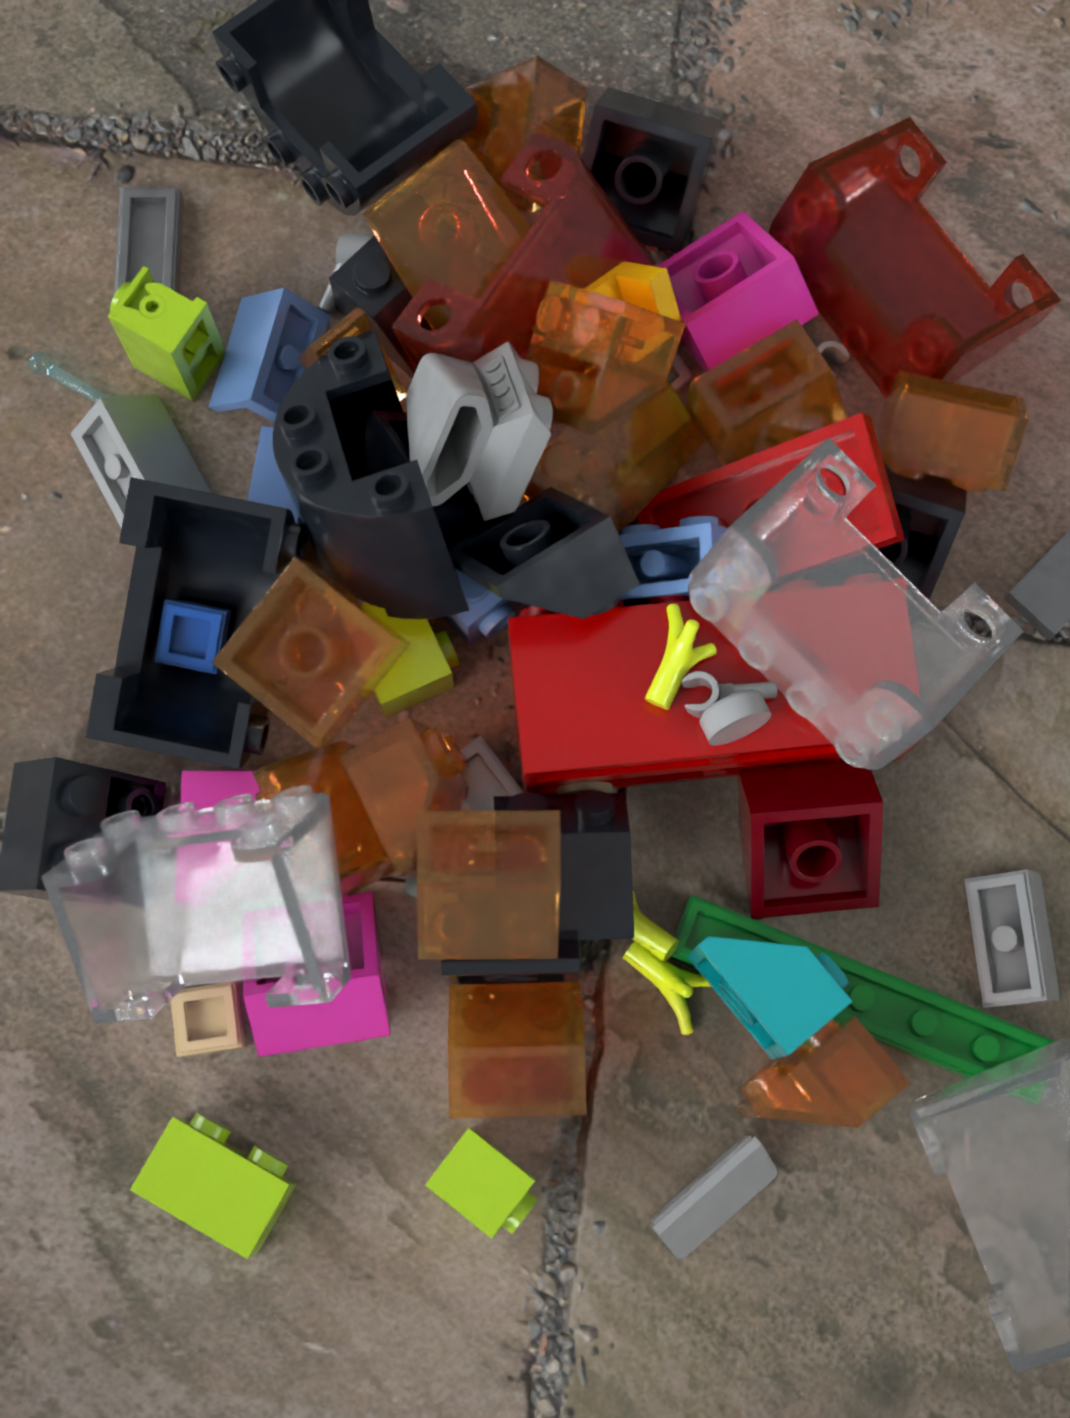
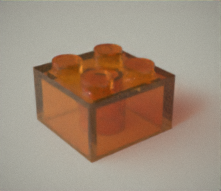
[212,557,411,747]

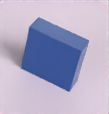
[154,598,232,674]

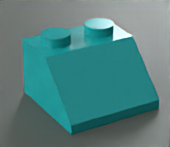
[687,936,853,1060]

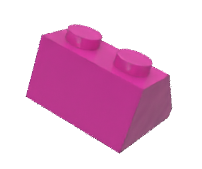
[656,211,819,381]
[243,892,391,1057]

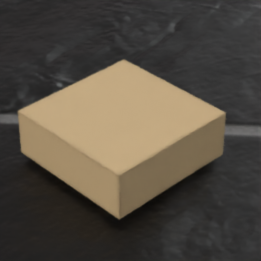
[170,981,246,1058]

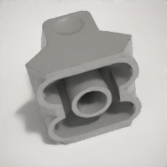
[406,341,553,521]

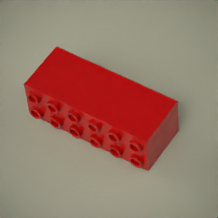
[508,574,926,795]

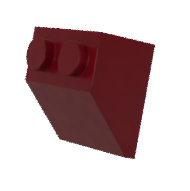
[738,758,884,919]

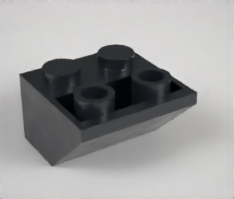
[0,757,166,909]

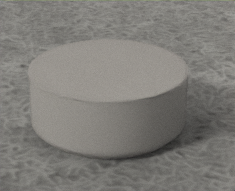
[699,690,771,746]

